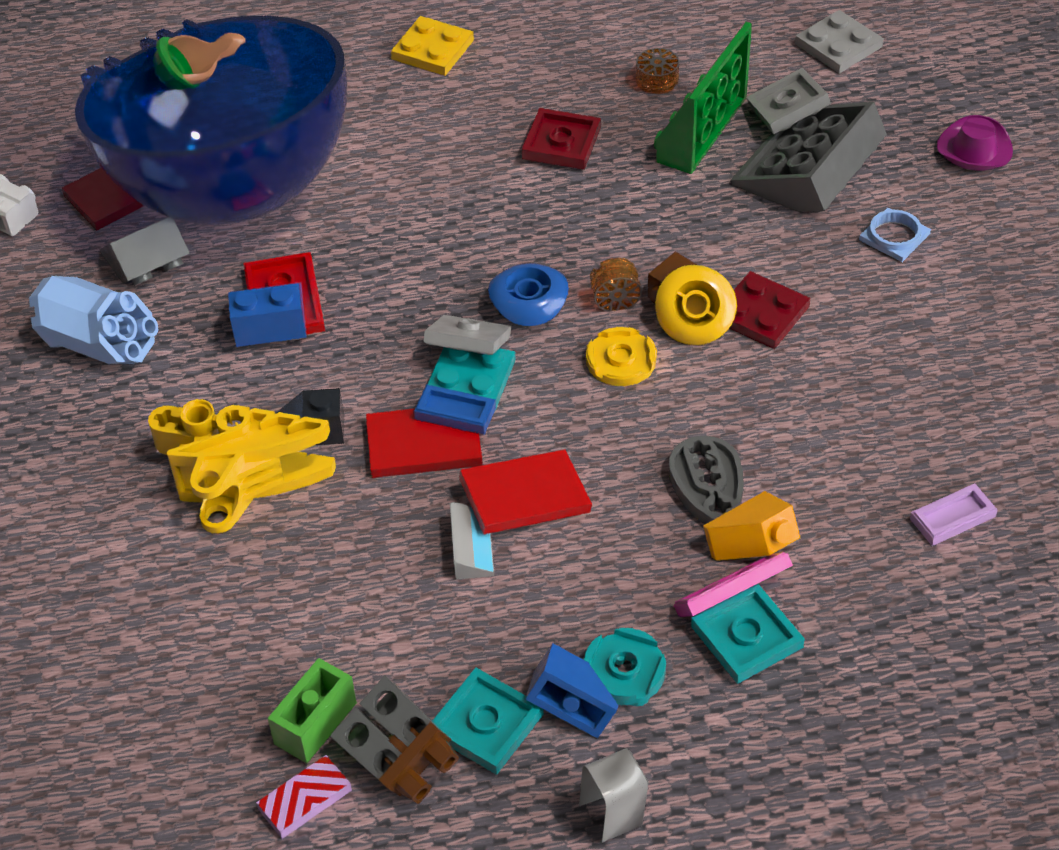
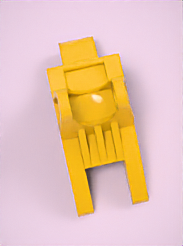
[148,399,336,534]

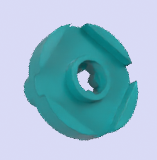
[584,628,666,707]

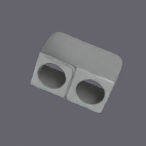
[579,748,649,843]

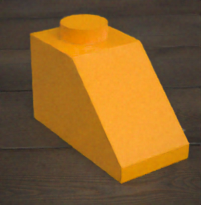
[703,491,800,561]

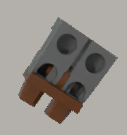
[330,675,459,804]

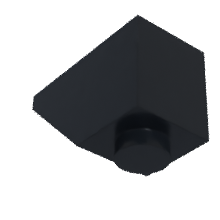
[275,388,344,445]

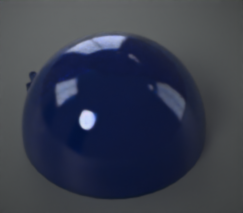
[75,16,347,225]

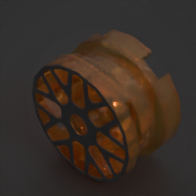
[636,48,680,94]
[590,258,642,311]

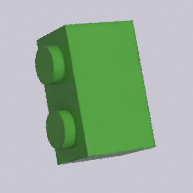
[268,658,357,763]

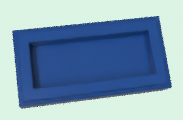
[414,384,496,435]

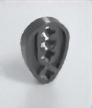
[669,436,744,524]

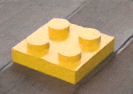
[391,16,474,76]

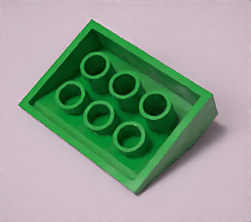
[654,22,752,174]

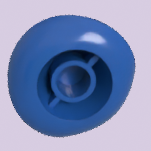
[488,263,569,326]

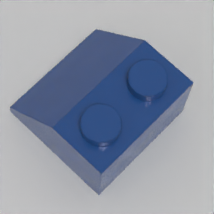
[228,282,307,347]

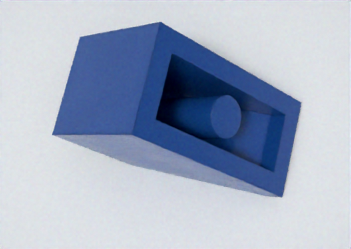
[525,643,618,739]

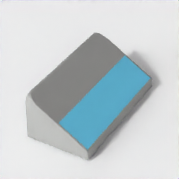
[450,502,494,580]

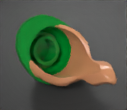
[153,33,246,90]

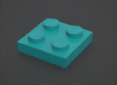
[428,347,516,411]
[691,584,805,684]
[432,668,544,775]

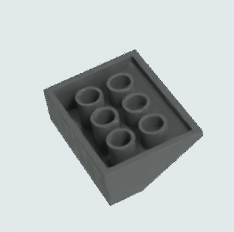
[730,102,887,213]

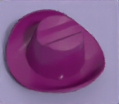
[937,115,1013,171]

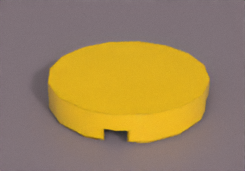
[586,327,657,387]

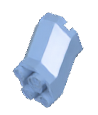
[29,276,158,364]

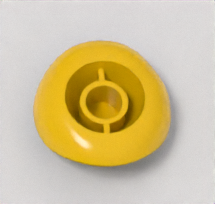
[655,265,737,345]

